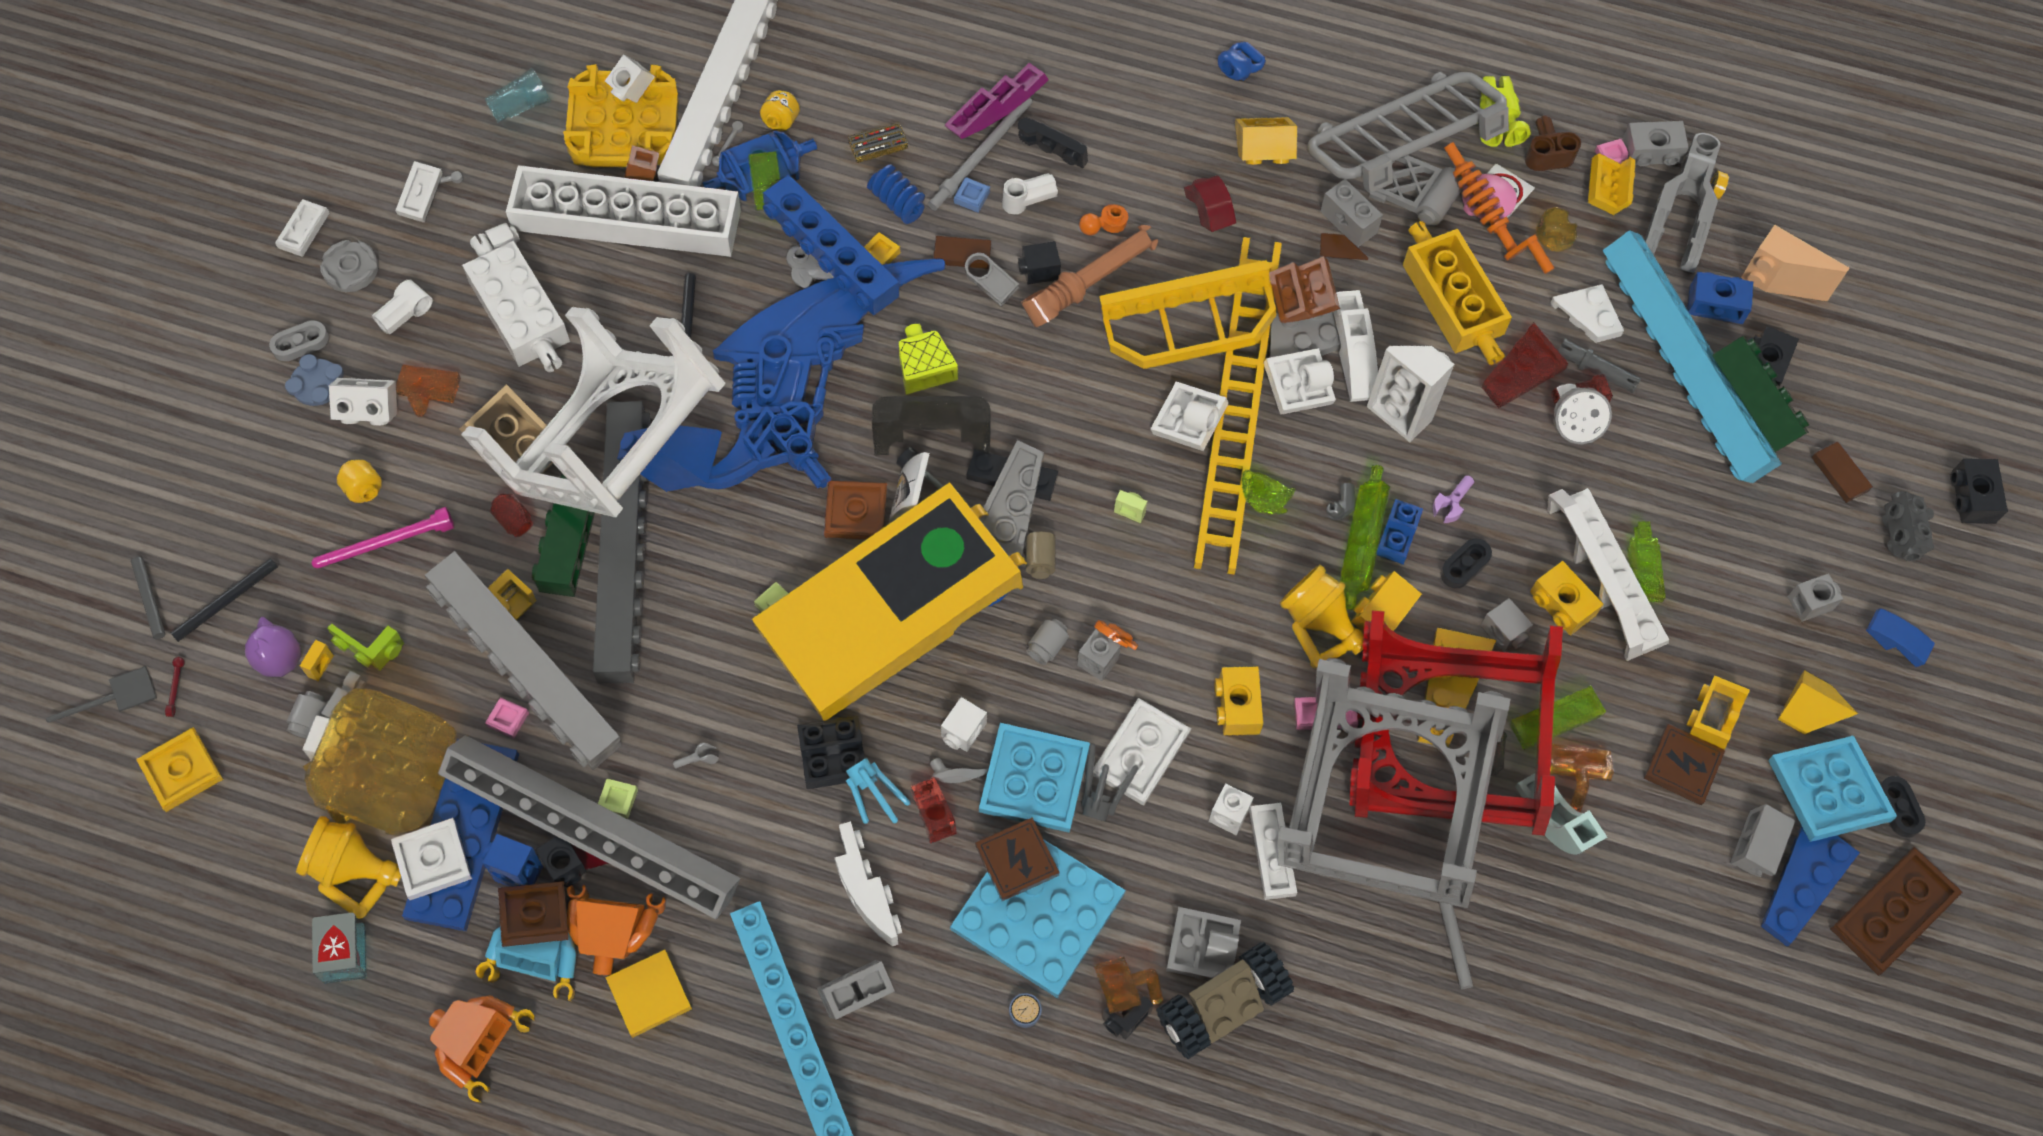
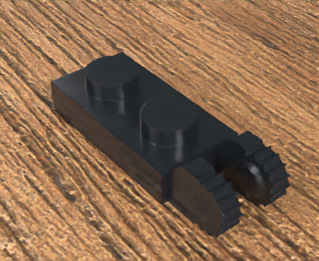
[1018,117,1088,169]

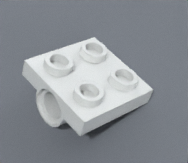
[1263,348,1336,415]
[1151,382,1229,451]

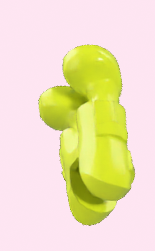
[1480,76,1531,147]

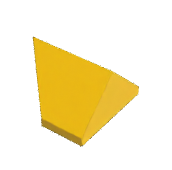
[1778,670,1858,735]

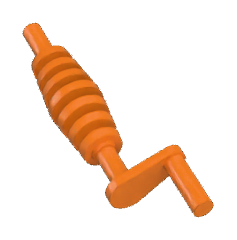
[1444,142,1555,274]

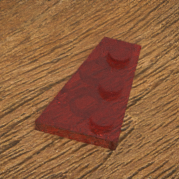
[1481,322,1568,408]

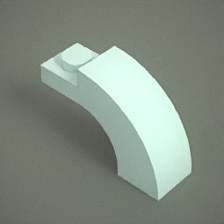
[1515,773,1607,855]

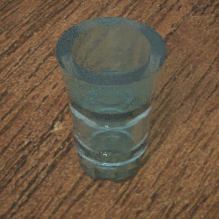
[485,68,551,122]

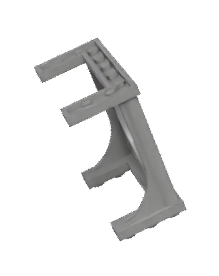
[1278,658,1511,908]

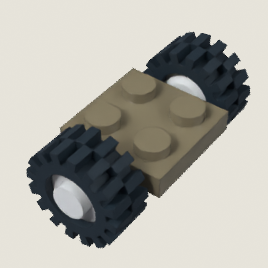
[1156,942,1294,1059]

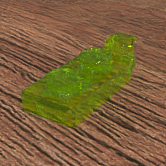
[1627,521,1666,602]

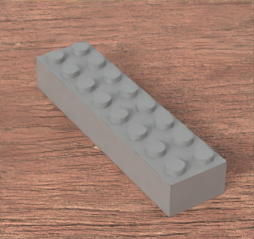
[425,551,622,770]

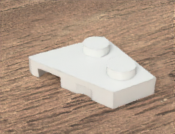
[1550,284,1624,343]

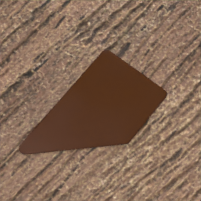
[1320,233,1368,260]

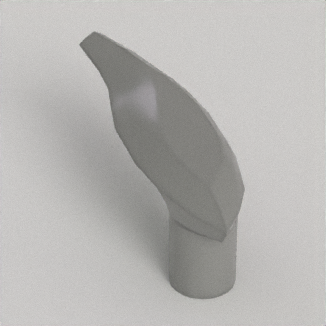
[930,758,989,783]

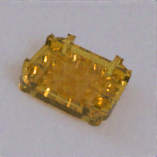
[304,688,456,836]

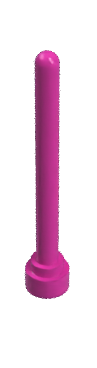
[311,507,455,569]

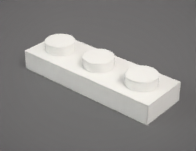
[1249,803,1297,900]

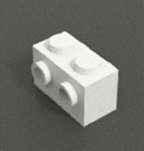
[329,378,397,425]

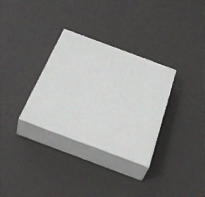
[391,818,472,900]

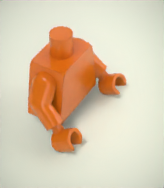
[566,885,666,975]

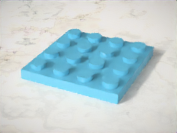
[950,839,1126,998]

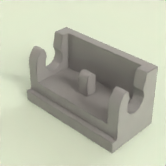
[1730,804,1795,877]

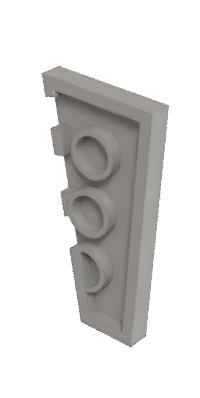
[980,440,1044,569]

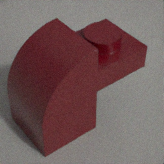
[1184,175,1236,232]

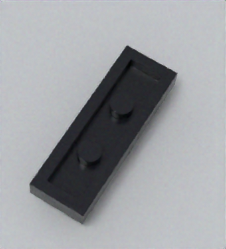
[966,449,1058,501]

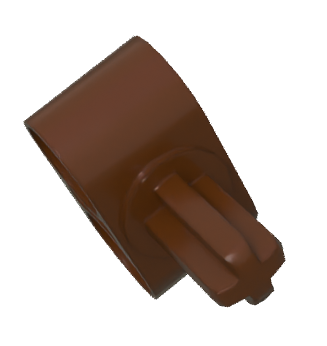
[1525,115,1581,171]

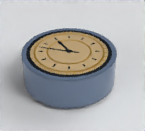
[1009,993,1042,1028]

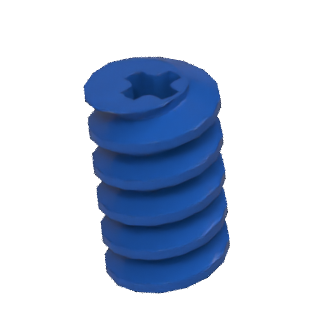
[867,164,925,224]

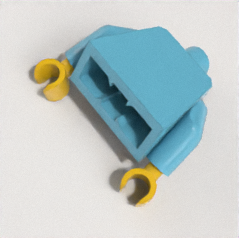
[476,927,577,1001]

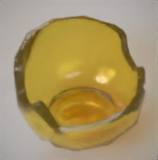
[1535,207,1577,252]

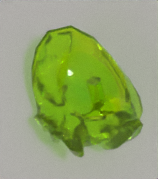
[1242,470,1296,515]

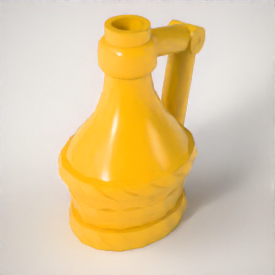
[1279,565,1364,669]
[296,816,401,919]

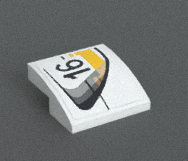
[888,452,930,524]

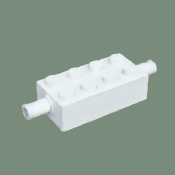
[462,233,570,372]

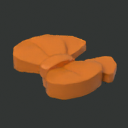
[1094,620,1138,650]

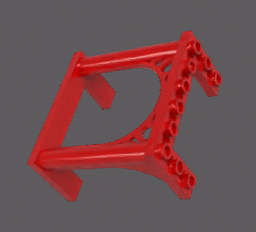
[1349,610,1563,836]

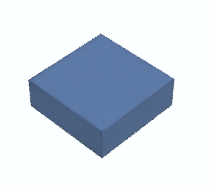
[954,177,990,213]

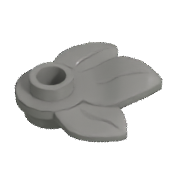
[786,245,834,289]

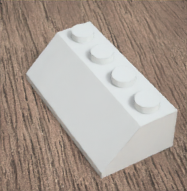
[1367,346,1455,442]

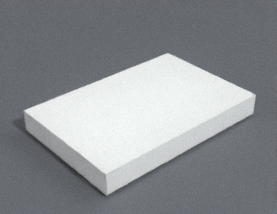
[1093,698,1191,806]

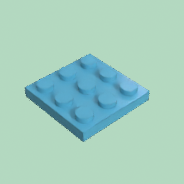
[979,723,1090,833]
[1768,736,1897,842]

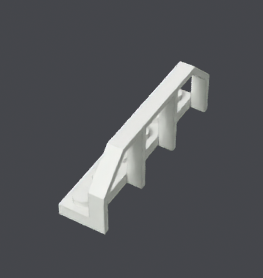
[1547,488,1669,661]

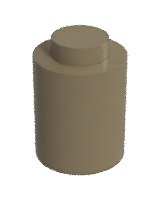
[1026,531,1056,579]

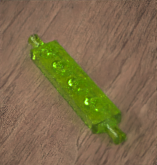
[1340,465,1390,610]

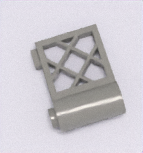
[1368,155,1464,225]

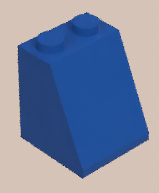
[617,426,722,492]

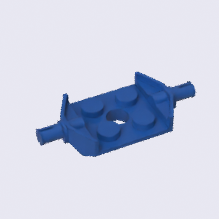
[702,131,817,201]

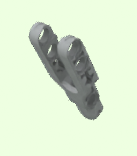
[1644,133,1720,273]

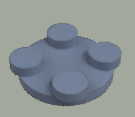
[285,354,344,406]

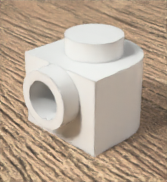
[484,223,520,250]

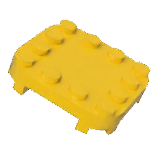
[563,64,679,167]

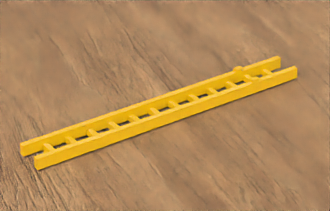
[1194,237,1282,575]

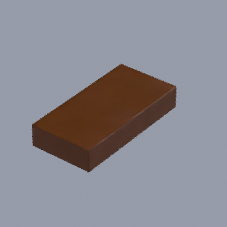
[934,236,991,269]
[1812,442,1873,503]

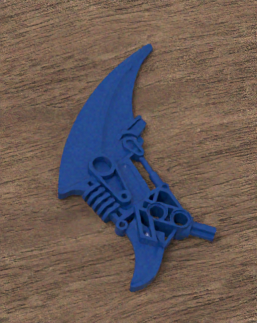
[699,259,945,489]

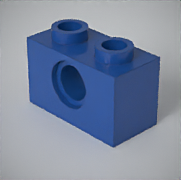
[1687,272,1754,324]
[482,834,543,887]

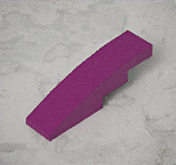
[945,63,1049,139]

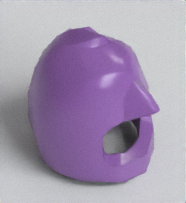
[245,617,301,677]

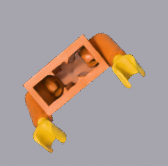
[429,995,535,1103]

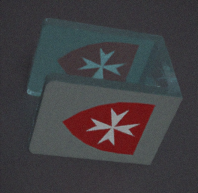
[312,912,367,984]

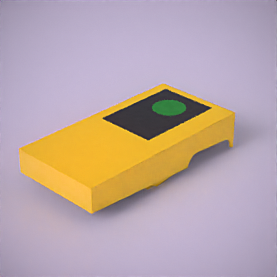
[752,482,1027,721]

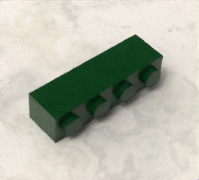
[1712,336,1810,452]
[532,474,595,597]

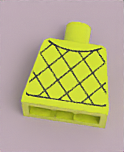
[899,324,958,395]

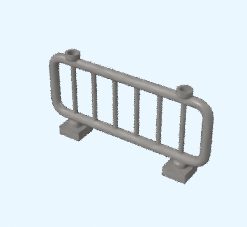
[1307,72,1509,193]

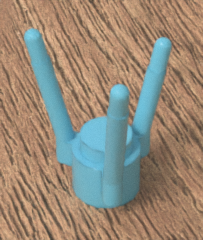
[846,758,910,824]

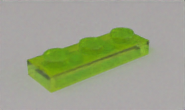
[1509,686,1606,750]

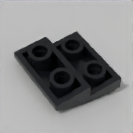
[797,716,865,789]

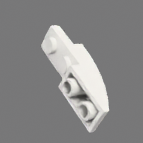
[1333,290,1378,402]
[835,821,902,946]

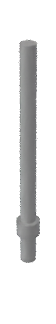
[928,98,1033,211]

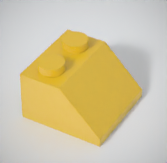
[1235,117,1297,165]

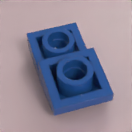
[1376,499,1423,565]
[1866,608,1935,667]

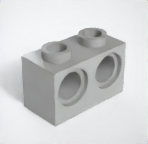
[817,960,895,1020]

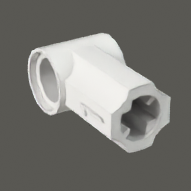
[1002,173,1058,215]
[372,280,433,335]

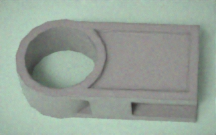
[965,253,1019,307]

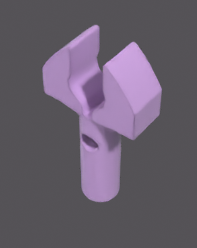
[1433,476,1474,523]

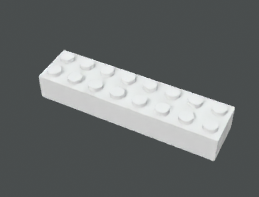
[506,165,741,257]

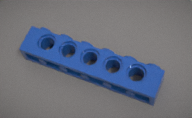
[763,175,899,316]

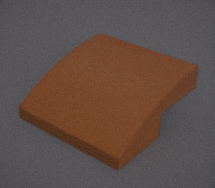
[1269,256,1340,323]

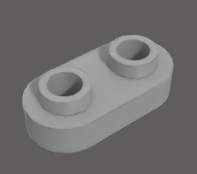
[269,320,329,361]

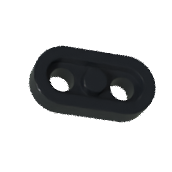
[1440,538,1492,588]
[1880,776,1926,838]

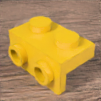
[1588,153,1635,215]

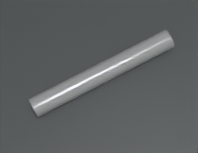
[1439,902,1473,989]

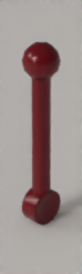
[165,657,185,717]

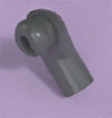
[1326,483,1355,521]

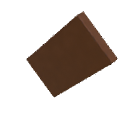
[1830,847,1963,976]

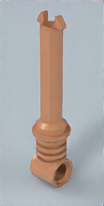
[1021,225,1158,327]

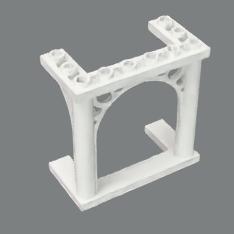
[461,307,726,517]

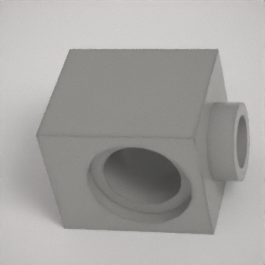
[1787,573,1843,622]
[1480,598,1533,652]
[1077,629,1121,681]

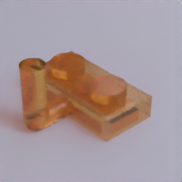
[396,365,461,417]
[1550,744,1614,812]
[1094,956,1163,1014]

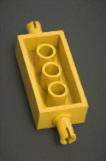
[1403,221,1512,365]

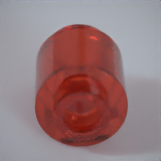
[490,493,533,537]

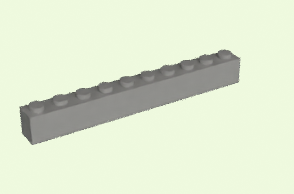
[438,735,741,919]

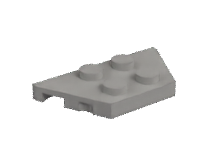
[1269,312,1341,358]

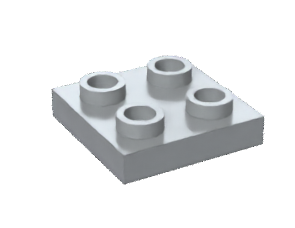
[1166,907,1241,980]

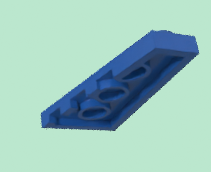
[1761,824,1860,947]

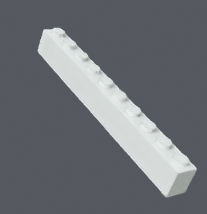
[657,0,778,187]

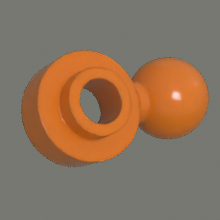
[1079,204,1128,236]

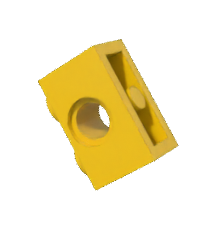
[1530,561,1604,636]
[1214,667,1263,735]

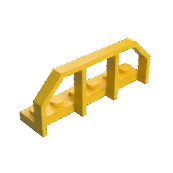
[1099,260,1276,369]

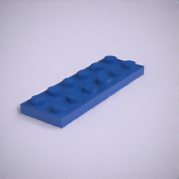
[402,739,519,932]

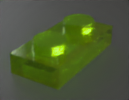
[748,151,780,211]

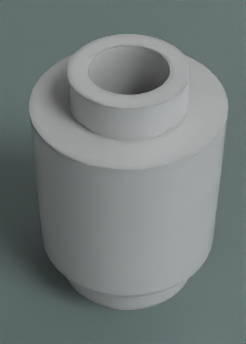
[1026,619,1069,665]
[286,691,326,739]

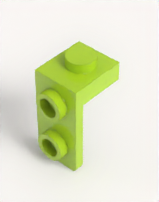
[327,624,404,671]

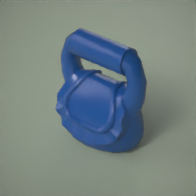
[1218,42,1266,81]

